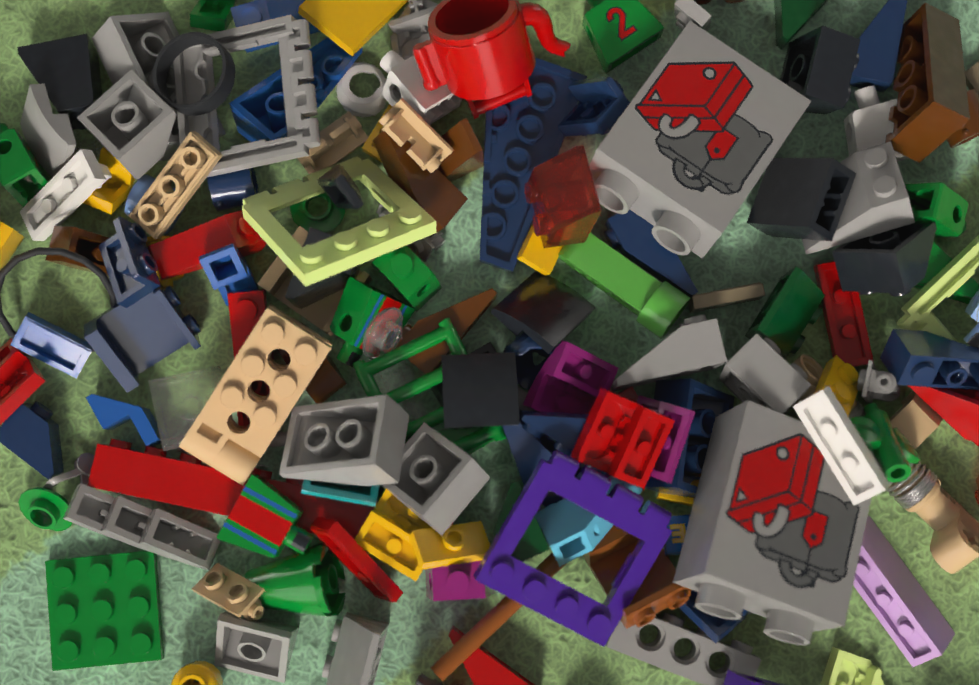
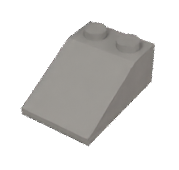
[802,141,915,255]
[612,315,727,391]
[279,394,409,486]
[322,612,389,685]

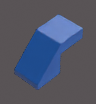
[199,243,259,306]
[86,394,167,447]

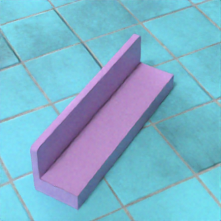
[853,516,955,667]

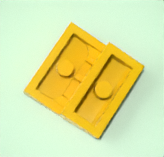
[354,489,432,582]

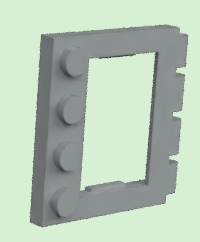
[173,15,321,178]

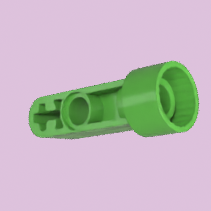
[558,226,691,339]

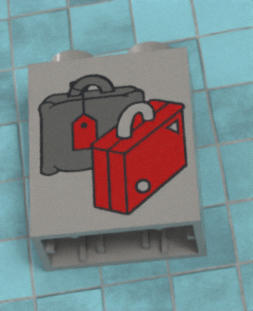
[583,21,811,258]
[673,400,878,645]

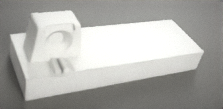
[19,149,112,241]
[793,386,891,505]

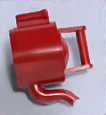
[413,0,571,119]

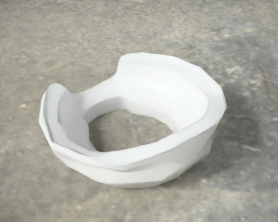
[336,62,387,117]

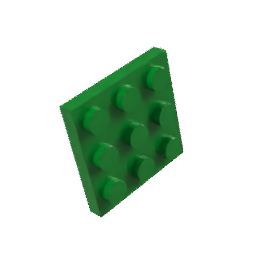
[45,550,164,671]

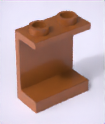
[583,525,691,629]

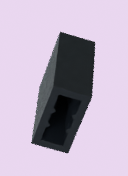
[747,158,856,241]

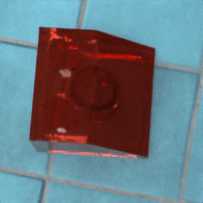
[524,145,602,248]

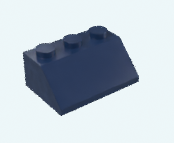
[645,379,734,498]

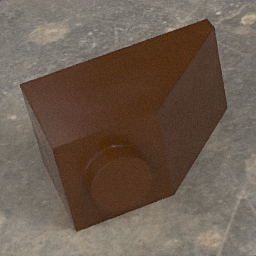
[437,118,484,182]
[46,226,109,276]

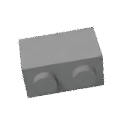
[77,70,176,180]
[719,333,811,415]
[382,423,490,535]

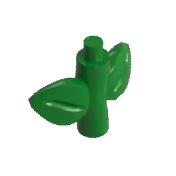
[849,403,921,483]

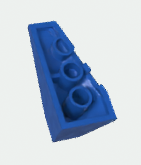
[229,37,363,142]

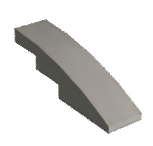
[63,483,221,570]

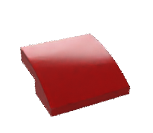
[0,338,45,425]
[570,388,675,489]

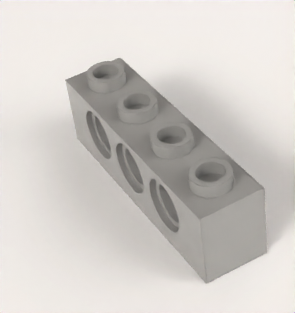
[606,612,761,685]

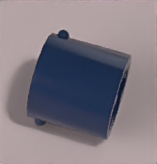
[207,168,259,212]

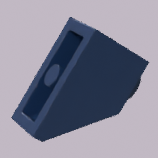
[0,401,64,480]

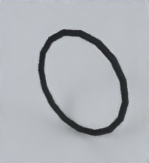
[0,248,117,352]

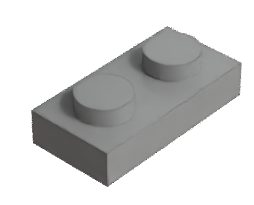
[674,0,712,31]

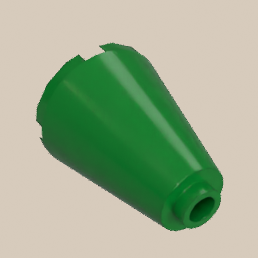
[244,542,346,617]

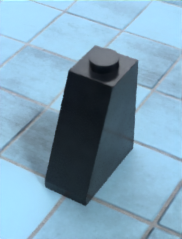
[17,34,102,130]

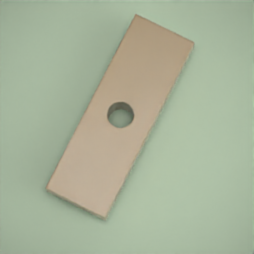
[129,131,223,240]

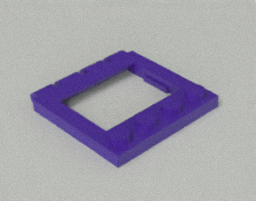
[473,449,672,647]

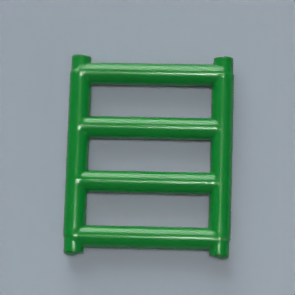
[352,318,507,452]

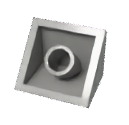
[214,611,299,683]

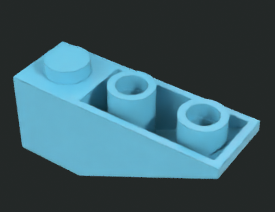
[535,476,643,567]

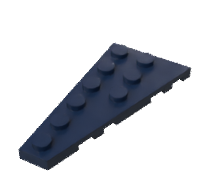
[480,57,588,274]

